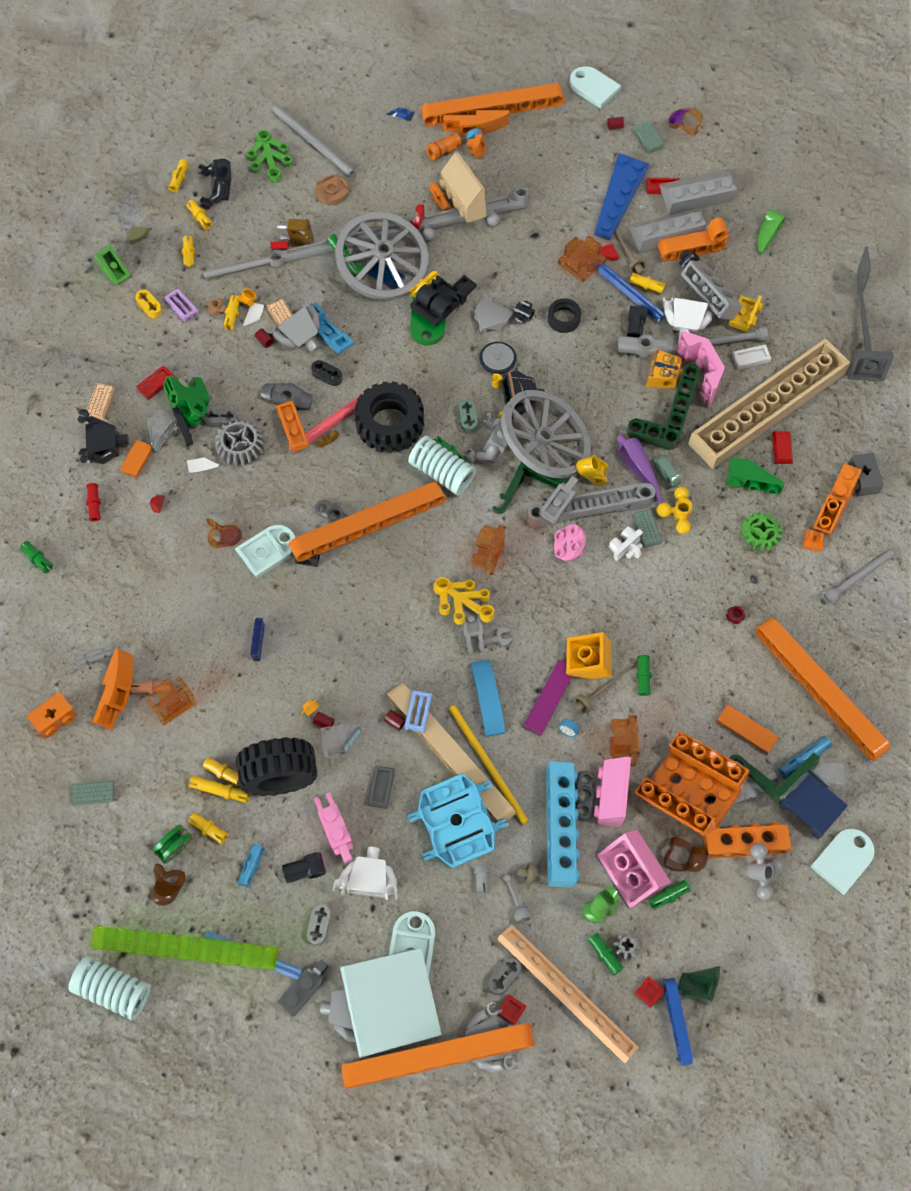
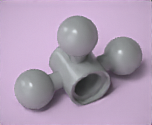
[748,843,784,901]

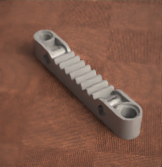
[527,483,655,528]

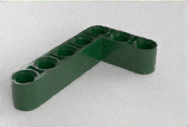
[627,363,700,450]

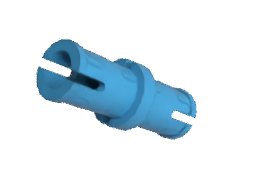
[237,843,265,888]

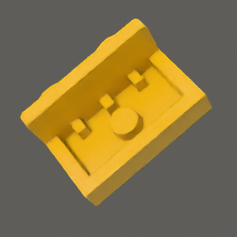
[728,295,763,332]

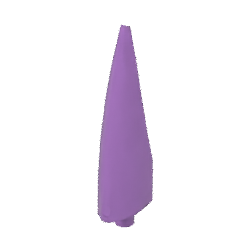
[616,435,662,504]

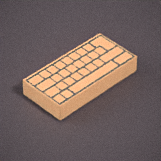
[267,299,292,326]
[87,383,115,420]

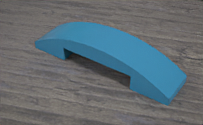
[313,302,354,353]
[471,659,505,737]

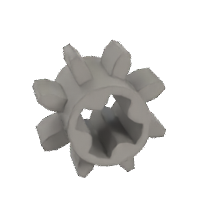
[613,932,640,961]

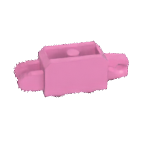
[314,792,353,864]

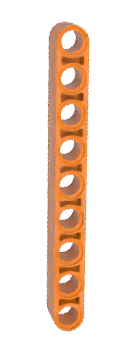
[421,83,565,126]
[288,482,447,562]
[755,617,891,761]
[341,1023,535,1089]

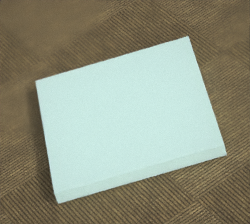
[340,948,442,1057]

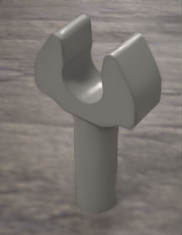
[476,627,513,648]

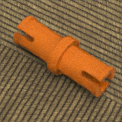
[429,182,452,211]

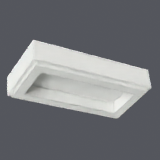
[731,344,772,370]

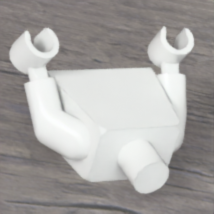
[662,297,715,340]
[333,847,398,900]

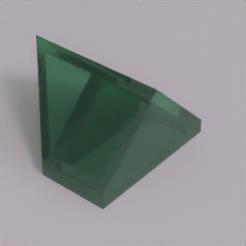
[678,966,721,1006]

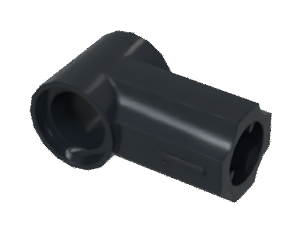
[627,305,648,338]
[282,852,326,883]

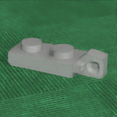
[539,476,578,524]

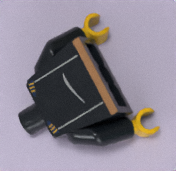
[492,371,545,418]

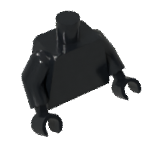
[198,158,231,209]
[77,409,129,464]

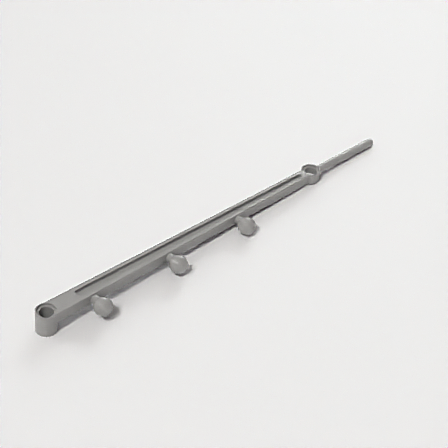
[204,186,529,278]

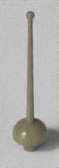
[615,229,646,275]
[572,662,637,714]
[517,862,605,889]

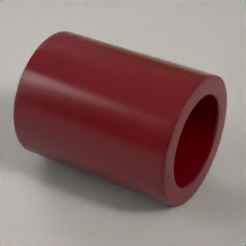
[607,117,624,130]
[254,328,274,348]
[384,710,406,731]
[313,711,335,731]

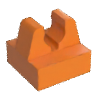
[466,134,487,158]
[802,529,825,553]

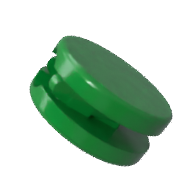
[153,825,192,864]

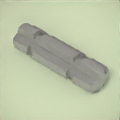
[76,645,115,666]

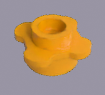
[238,289,257,306]
[301,698,320,717]

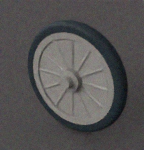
[479,342,517,374]

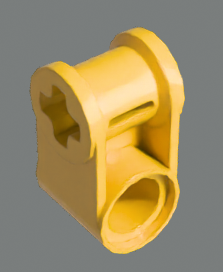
[576,455,609,486]

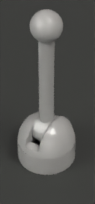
[504,874,532,924]

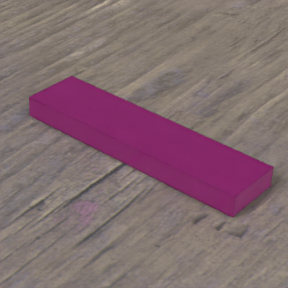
[524,660,573,736]

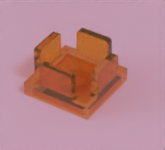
[558,236,606,283]
[471,525,506,575]
[146,676,197,726]
[609,715,640,767]

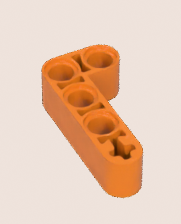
[657,217,729,262]

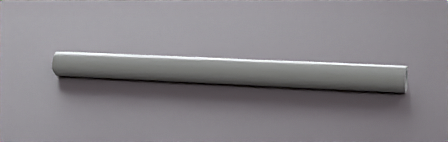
[273,105,355,177]

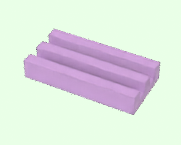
[164,289,199,323]

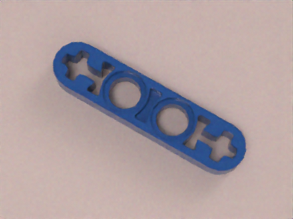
[663,978,693,1066]

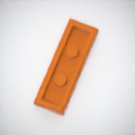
[276,400,310,453]
[716,704,779,755]

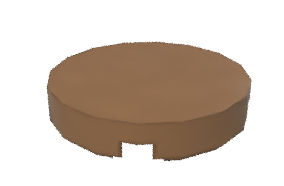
[315,175,349,205]

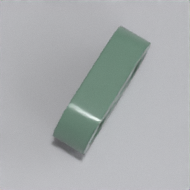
[459,400,478,434]
[653,455,681,488]

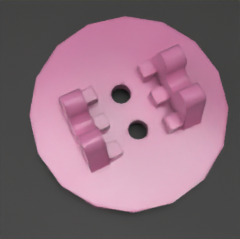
[554,524,586,561]

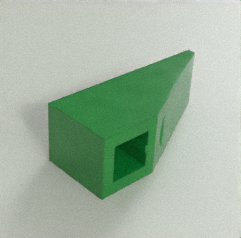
[726,457,785,494]

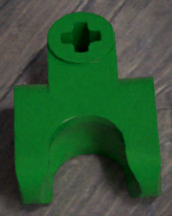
[163,376,209,426]

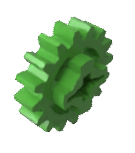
[740,511,783,551]

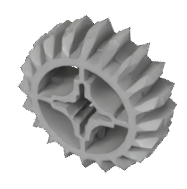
[215,418,265,466]

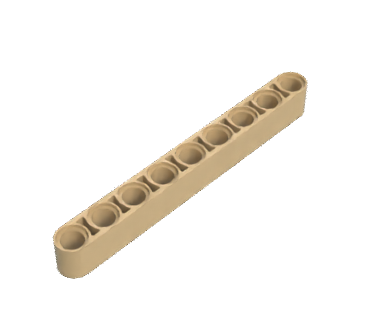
[386,682,516,825]

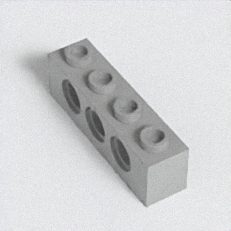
[681,260,743,320]

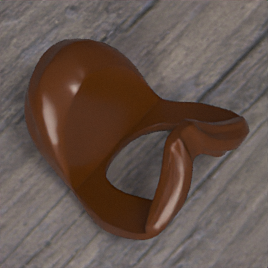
[664,837,708,872]
[152,864,186,906]

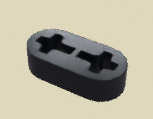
[311,360,343,386]

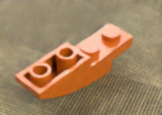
[443,110,509,137]
[813,463,862,535]
[92,648,133,730]

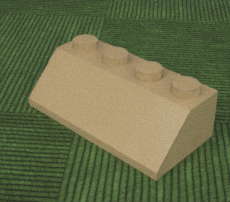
[439,152,487,223]

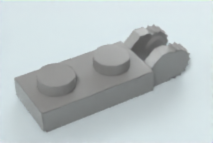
[462,601,485,654]

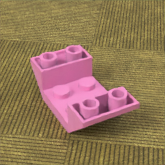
[676,331,725,408]

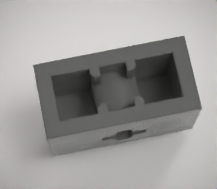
[848,453,884,497]

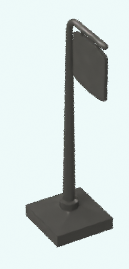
[848,246,893,381]

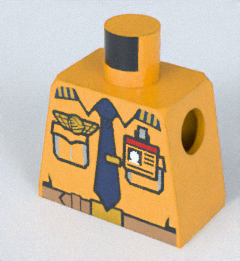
[646,349,690,389]

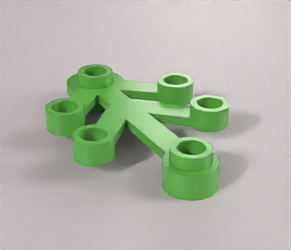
[246,129,293,183]

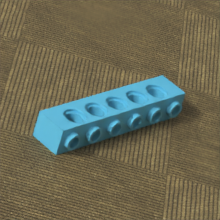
[546,761,580,888]

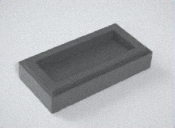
[367,765,395,809]

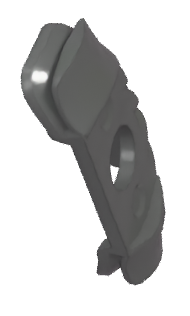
[261,383,313,410]

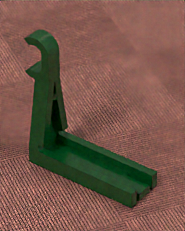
[492,461,569,514]
[729,752,820,804]

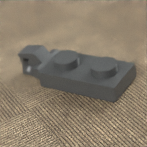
[277,959,329,1017]

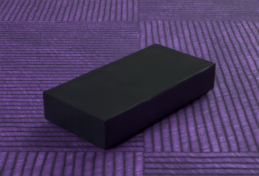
[172,407,193,447]

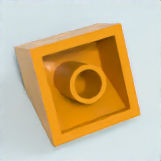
[566,632,612,680]

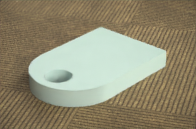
[570,66,621,109]
[235,525,295,579]
[810,829,874,895]
[389,911,435,978]

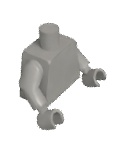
[266,299,320,352]
[464,413,515,463]
[320,985,356,1043]
[464,1001,519,1073]

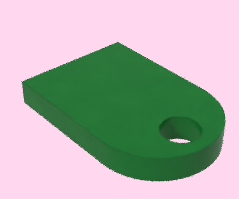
[410,297,446,346]

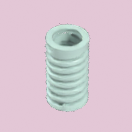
[408,436,476,496]
[68,955,151,1021]

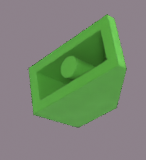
[92,245,131,285]

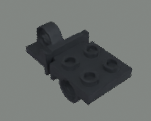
[410,275,477,327]

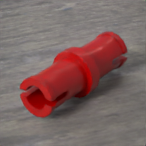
[86,483,101,522]

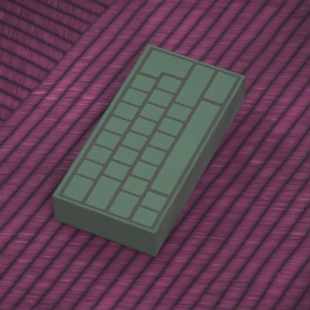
[634,121,664,153]
[632,509,663,548]
[72,780,114,805]

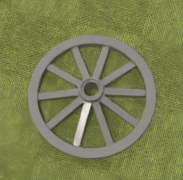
[335,212,428,300]
[501,390,591,478]

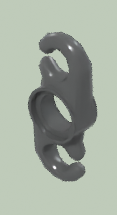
[315,500,349,523]
[576,771,595,820]

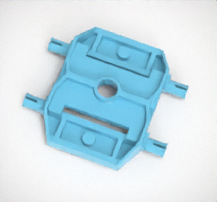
[407,773,509,868]

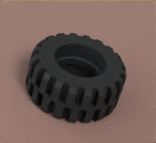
[354,381,424,453]
[236,737,317,796]

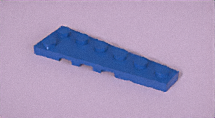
[595,153,649,241]

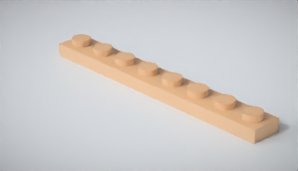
[498,925,639,1063]

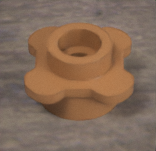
[206,297,226,315]

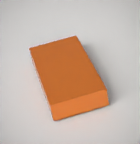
[120,440,153,478]

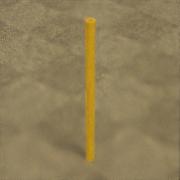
[449,705,529,825]

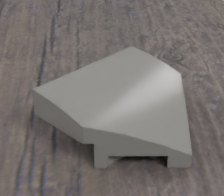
[474,298,514,332]

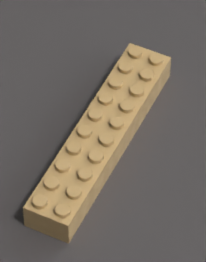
[689,338,850,469]

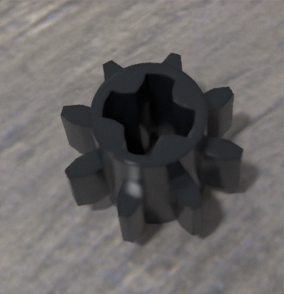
[679,250,700,269]
[513,301,535,323]

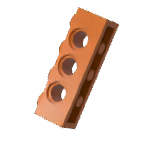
[702,822,791,859]

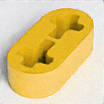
[135,290,162,319]

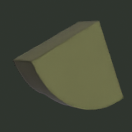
[128,226,149,244]

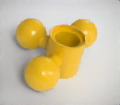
[656,486,692,534]

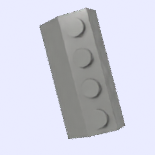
[659,171,737,214]
[628,209,706,254]

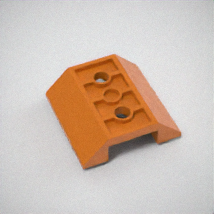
[634,731,750,836]

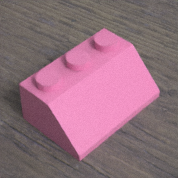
[594,757,631,828]
[597,830,671,909]

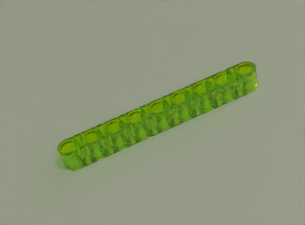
[90,926,279,969]

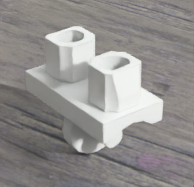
[609,526,643,561]

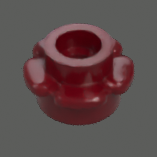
[726,606,745,624]

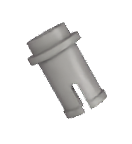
[474,866,490,893]

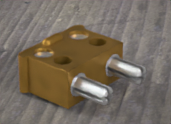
[277,218,314,247]

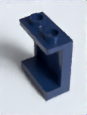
[780,774,848,840]

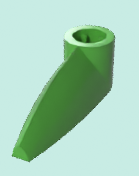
[758,209,786,254]

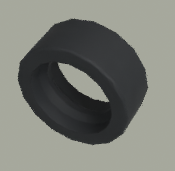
[548,298,581,333]

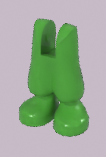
[582,887,619,923]

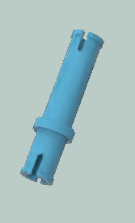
[778,736,832,779]

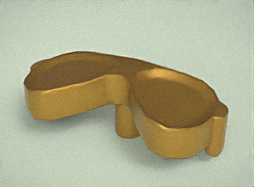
[315,430,339,447]

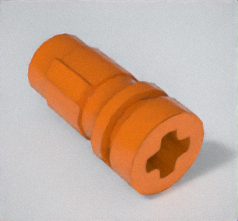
[426,133,461,160]

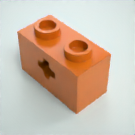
[26,691,77,739]

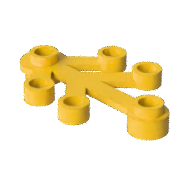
[433,577,495,625]

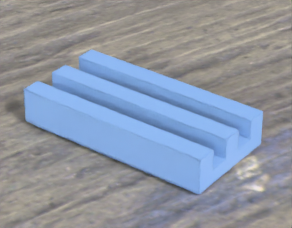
[404,690,433,733]

